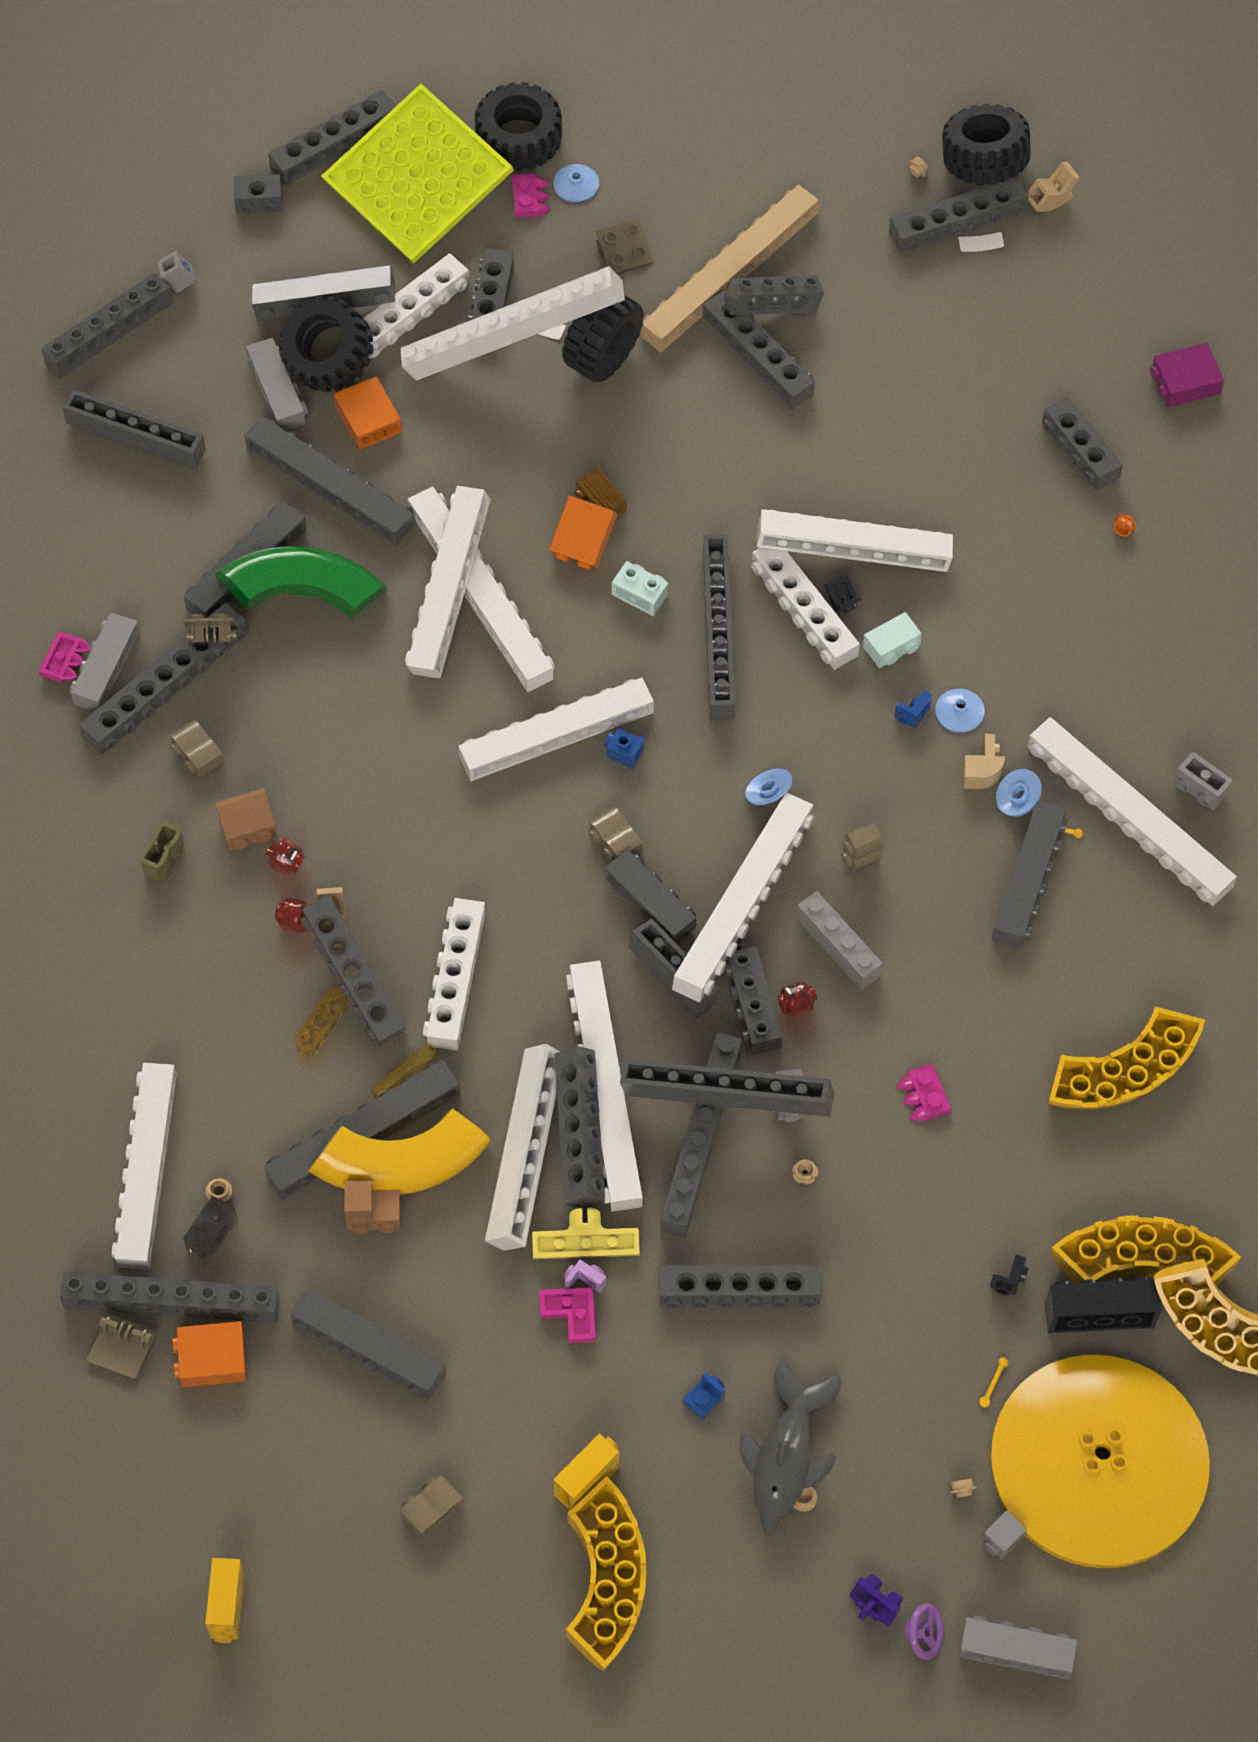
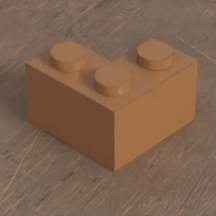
[344,1181,401,1233]

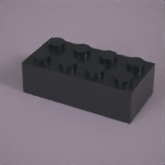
[1045,1277,1162,1333]

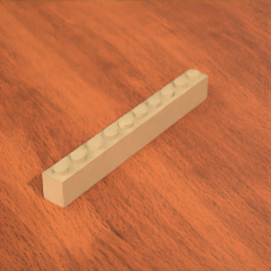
[641,184,819,353]

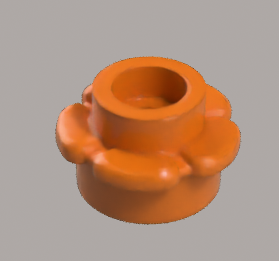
[1113,514,1136,537]

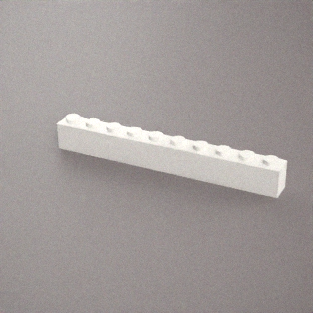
[401,266,625,381]
[408,486,555,692]
[1027,717,1237,906]
[672,793,814,1003]
[566,960,643,1212]

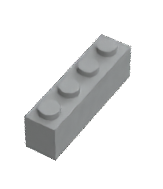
[246,338,308,431]
[70,612,140,711]
[796,891,883,991]
[959,1616,1077,1680]

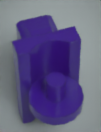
[849,1574,903,1627]

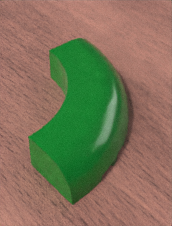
[215,546,387,619]

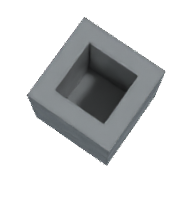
[157,251,196,293]
[982,1510,1027,1559]

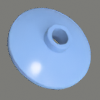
[553,164,599,203]
[935,689,985,733]
[745,768,793,805]
[996,769,1042,817]

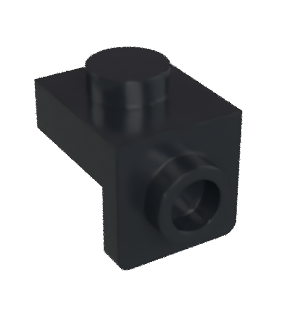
[824,575,863,613]
[990,1254,1029,1295]

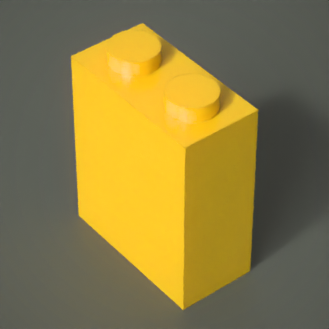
[553,1433,619,1510]
[205,1558,245,1643]

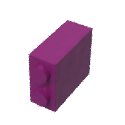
[1150,343,1224,407]

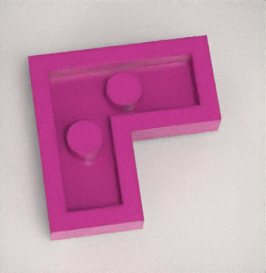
[539,1287,596,1343]

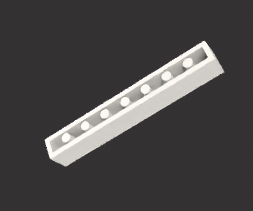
[405,486,491,679]
[756,509,953,572]
[458,678,654,782]
[485,1044,560,1251]
[112,1063,177,1270]

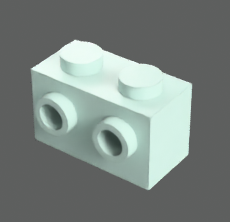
[612,561,669,616]
[863,612,922,668]

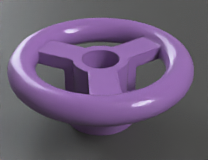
[905,1603,944,1660]

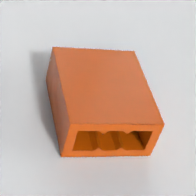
[334,376,402,450]
[549,495,618,571]
[172,1321,247,1388]

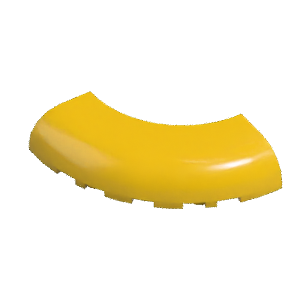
[1048,1006,1205,1110]
[308,1108,491,1195]
[1051,1215,1241,1286]
[1153,1258,1258,1376]
[566,1476,647,1671]

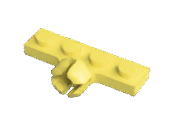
[532,1208,640,1260]

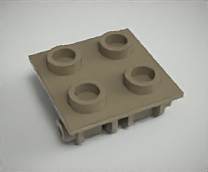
[596,217,654,273]
[183,614,237,643]
[86,1313,157,1380]

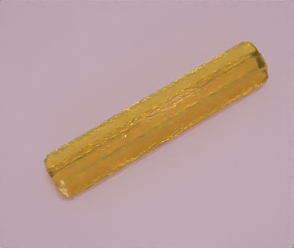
[371,1043,436,1099]

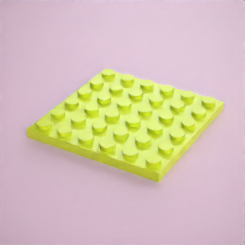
[321,84,514,264]

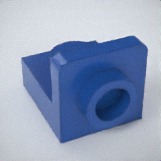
[895,690,932,728]
[683,1372,725,1420]

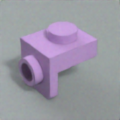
[563,1260,606,1294]

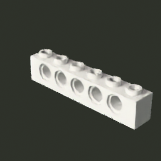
[363,253,469,359]
[751,548,860,670]
[423,898,486,1051]

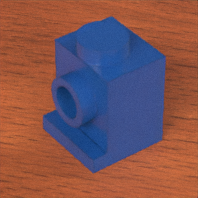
[604,728,645,769]

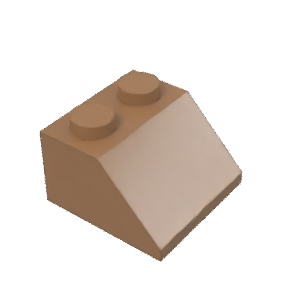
[216,788,277,851]

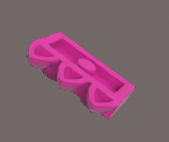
[512,173,550,218]
[39,631,90,683]
[897,1064,951,1121]

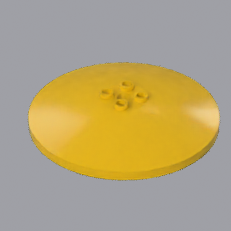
[990,1355,1210,1568]

